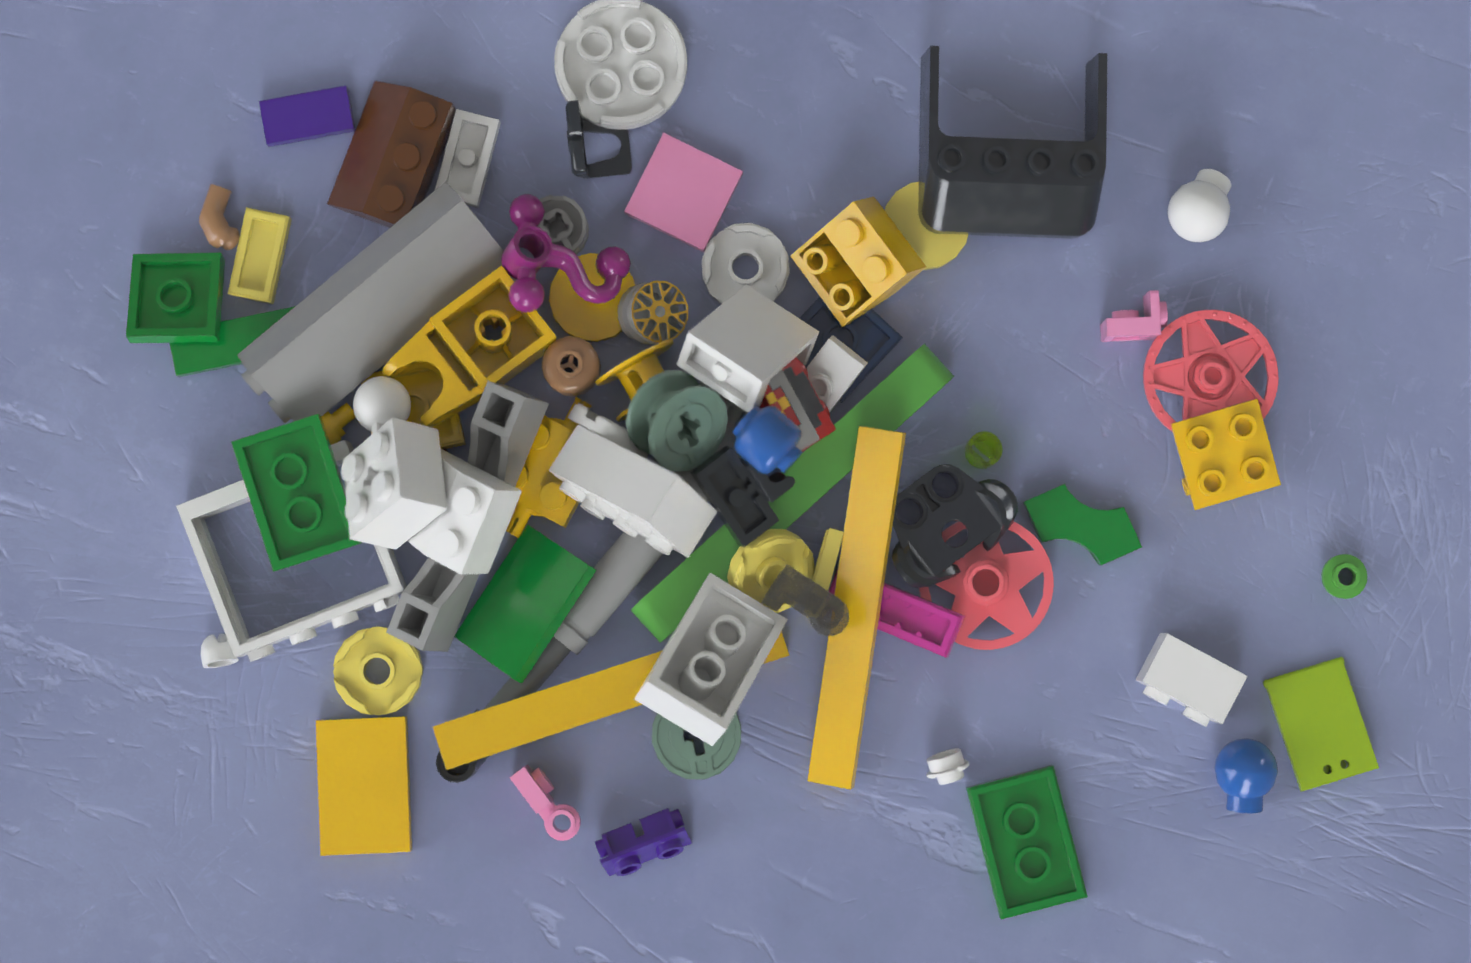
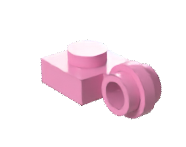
[510,764,581,841]

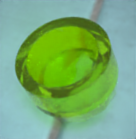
[965,431,1003,469]

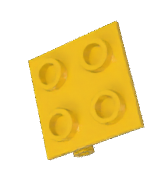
[1171,399,1281,510]

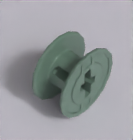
[626,370,728,471]
[652,713,741,780]

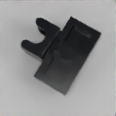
[690,446,795,547]

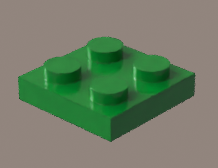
[126,252,225,343]

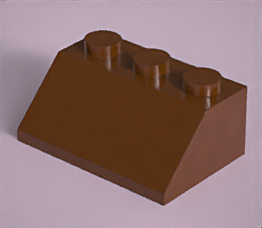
[327,81,456,228]

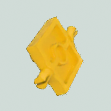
[506,397,592,538]

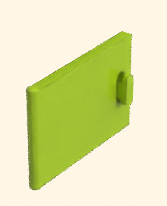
[1263,657,1379,792]

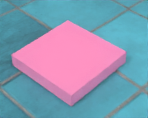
[624,132,743,252]

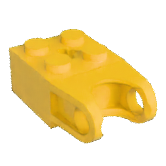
[382,265,557,427]

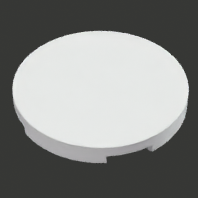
[554,0,687,130]

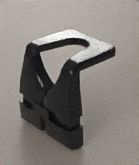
[565,100,632,178]

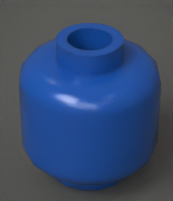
[733,406,802,474]

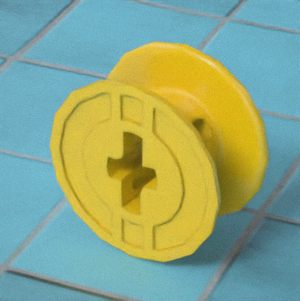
[595,339,694,422]

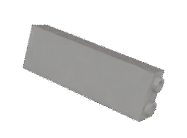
[237,182,504,423]

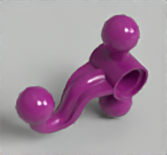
[501,194,631,313]

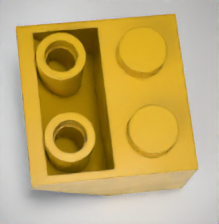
[790,196,926,327]

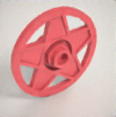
[1143,310,1279,432]
[919,521,1054,650]

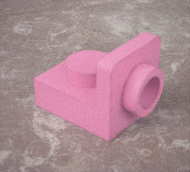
[1100,290,1168,342]

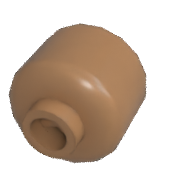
[541,336,601,397]

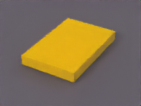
[316,716,412,856]

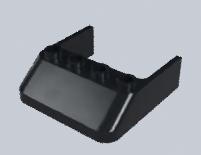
[918,46,1107,239]

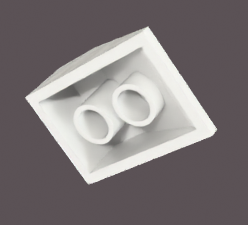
[408,448,522,575]
[634,573,788,746]

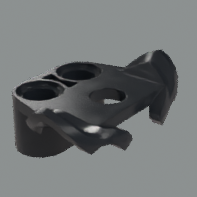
[892,464,1018,588]

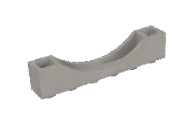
[386,381,549,652]

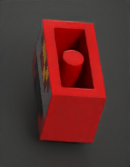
[759,356,836,451]

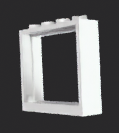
[176,440,407,662]

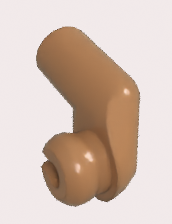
[199,184,240,250]

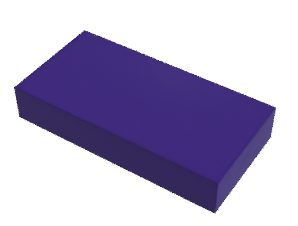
[259,85,356,147]

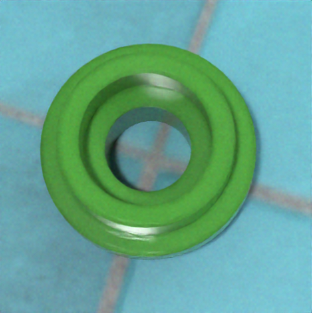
[1321,554,1367,599]

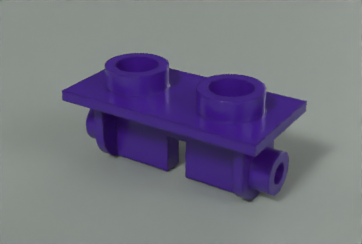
[595,808,692,876]

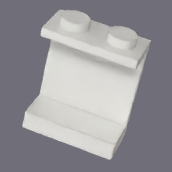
[677,284,819,413]

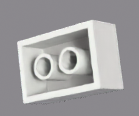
[549,425,717,558]

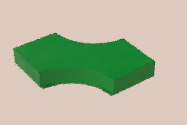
[1023,484,1142,566]

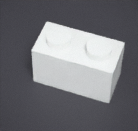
[1136,633,1248,727]

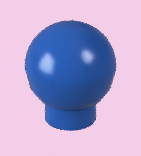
[1214,738,1278,813]

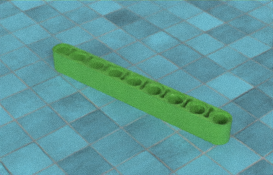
[631,343,955,643]

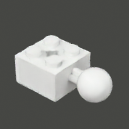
[341,376,447,550]

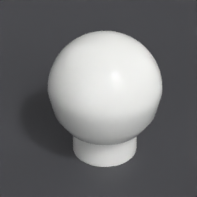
[1168,169,1231,242]

